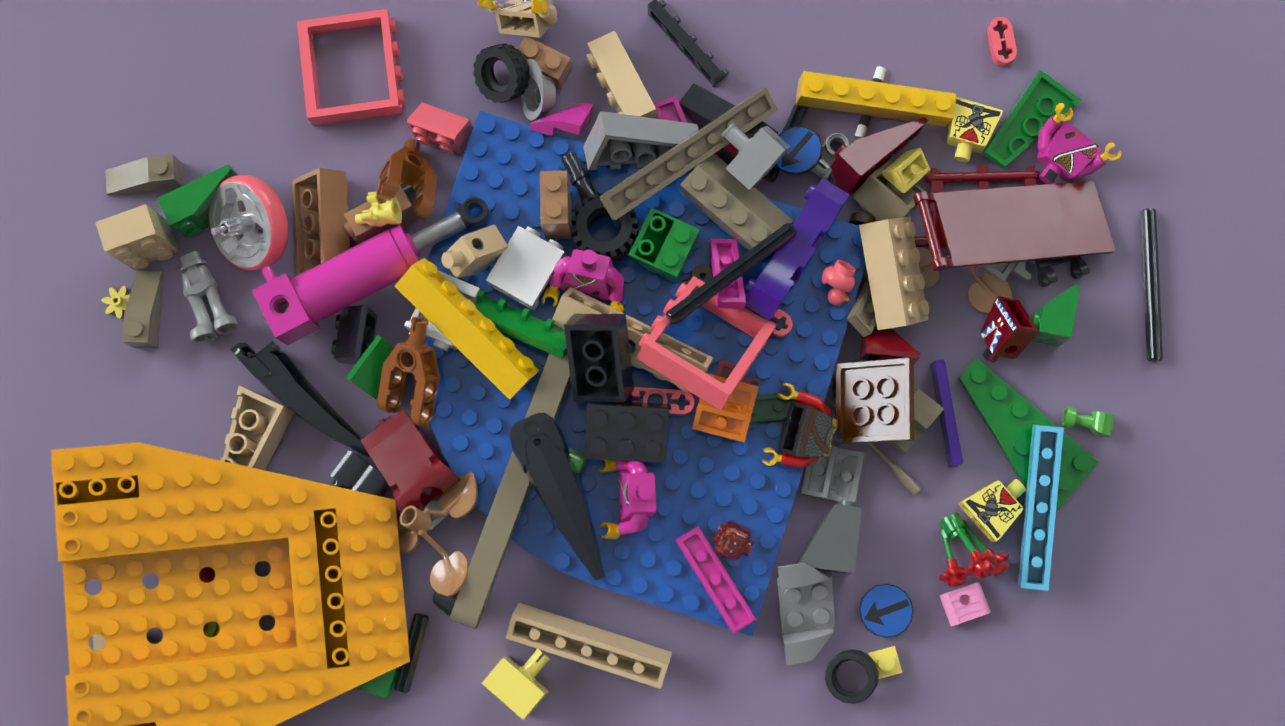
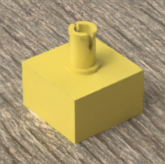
[482,649,551,720]

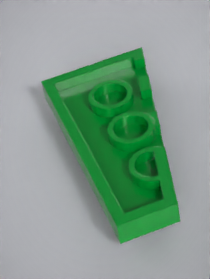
[981,70,1081,168]

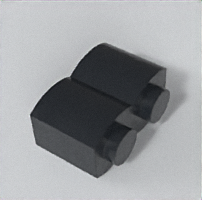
[330,449,390,497]

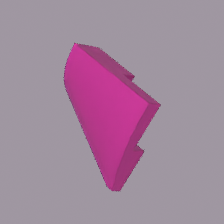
[530,103,594,136]

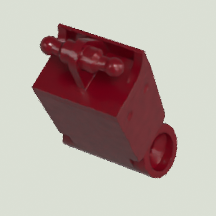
[361,409,461,513]

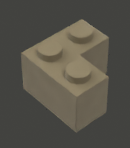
[887,388,944,455]

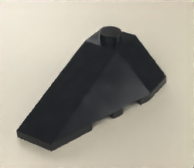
[679,83,778,139]

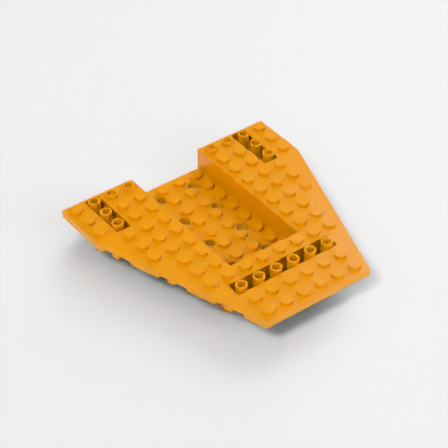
[51,442,410,726]

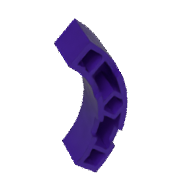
[744,178,850,321]

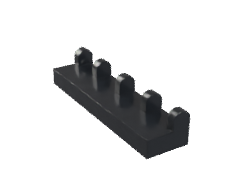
[648,0,729,87]

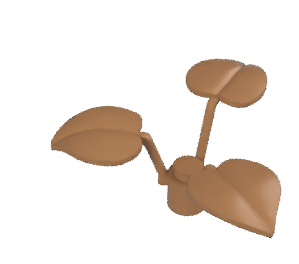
[916,247,1013,314]
[397,472,478,597]

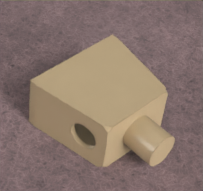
[441,225,508,278]

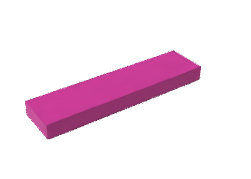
[675,526,757,634]

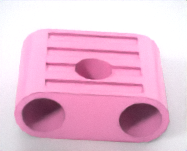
[939,581,991,626]

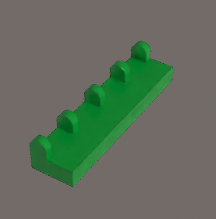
[474,289,567,359]

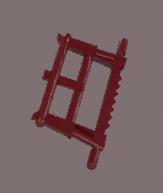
[914,165,1040,249]

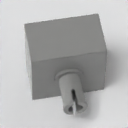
[721,123,791,190]

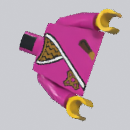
[1037,103,1122,184]
[542,249,624,313]
[598,459,656,540]

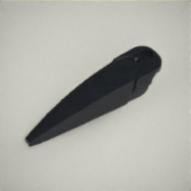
[230,341,370,457]
[509,413,604,581]

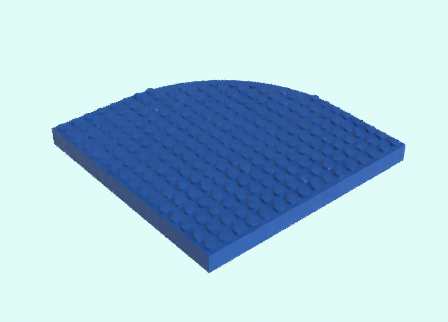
[425,111,866,636]

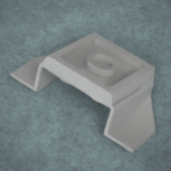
[777,562,835,665]

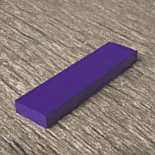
[930,359,963,467]

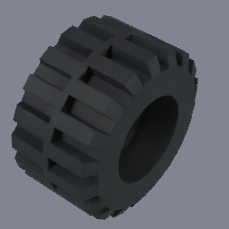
[571,193,638,262]

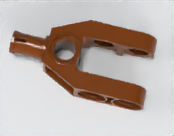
[377,139,437,220]
[377,317,440,427]

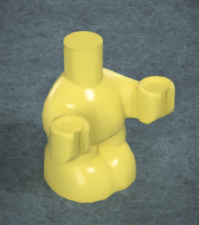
[355,192,402,227]

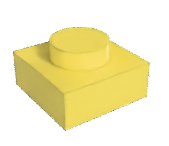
[868,646,903,679]

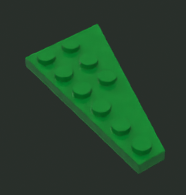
[958,357,1099,512]

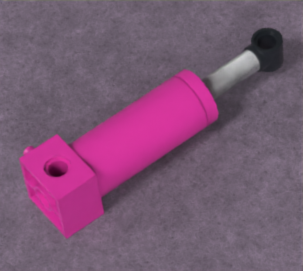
[252,197,490,345]

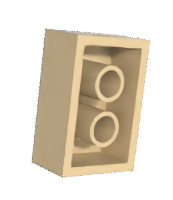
[95,204,180,270]

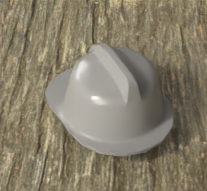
[521,59,556,120]

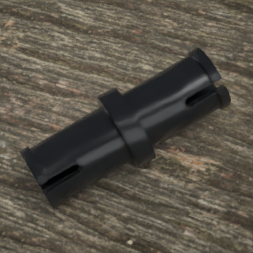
[561,152,599,201]

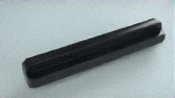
[394,613,429,693]

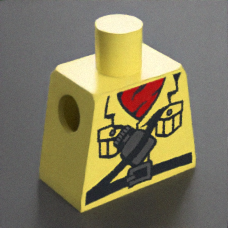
[946,97,1003,163]
[958,479,1026,543]

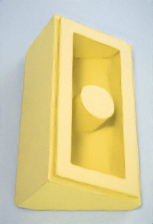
[882,147,930,193]

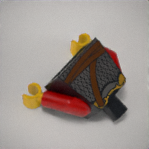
[762,383,843,468]

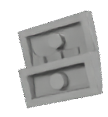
[801,446,866,506]

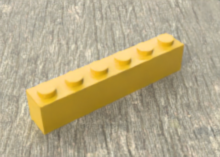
[795,71,956,127]
[395,258,539,400]

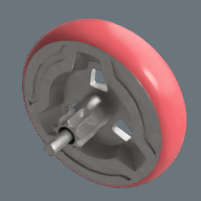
[208,175,288,271]

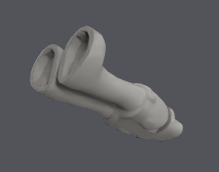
[180,251,239,343]

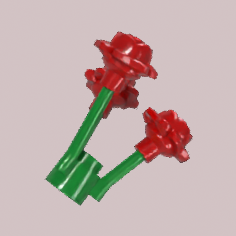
[939,513,1009,587]

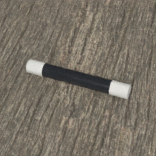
[854,66,886,139]

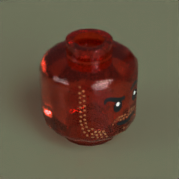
[712,520,754,561]

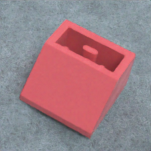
[407,102,473,155]

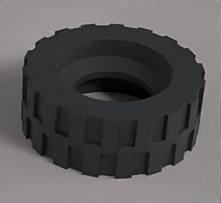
[473,43,530,103]

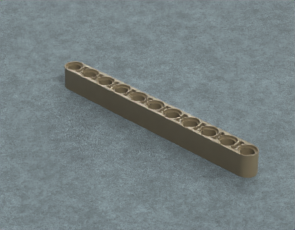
[450,353,571,630]

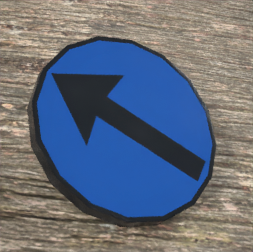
[775,126,823,175]
[859,584,914,638]

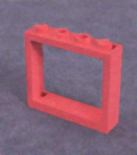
[297,9,405,126]
[637,276,776,410]

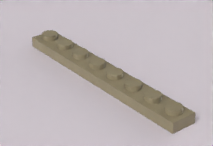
[599,87,778,220]

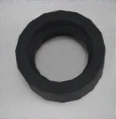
[825,649,879,704]

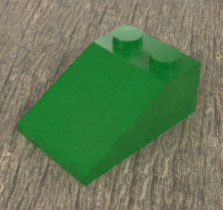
[157,164,239,238]

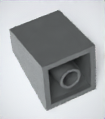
[796,500,862,575]

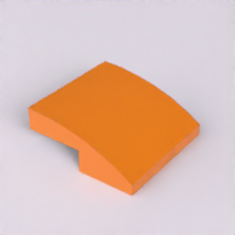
[692,373,759,442]

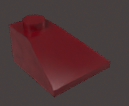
[860,324,920,364]

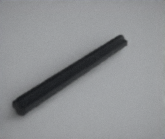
[1140,208,1163,362]
[665,223,796,324]

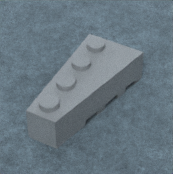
[583,111,699,170]

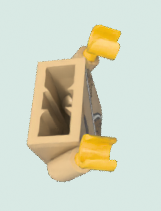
[477,0,557,38]

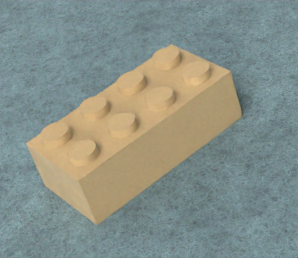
[859,217,929,330]

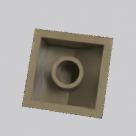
[853,160,926,221]

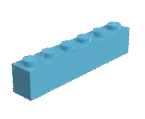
[1018,424,1064,591]

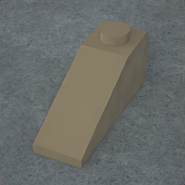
[105,154,184,196]
[122,271,164,348]

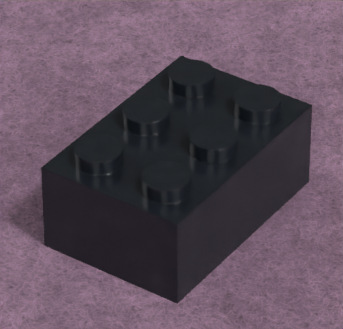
[564,314,634,402]
[584,402,670,463]

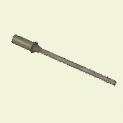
[825,395,922,496]

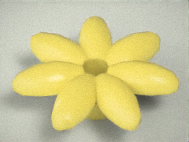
[101,286,130,319]

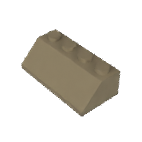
[680,154,794,251]

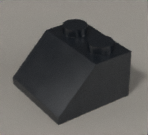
[331,305,377,364]

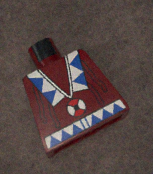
[981,296,1039,363]

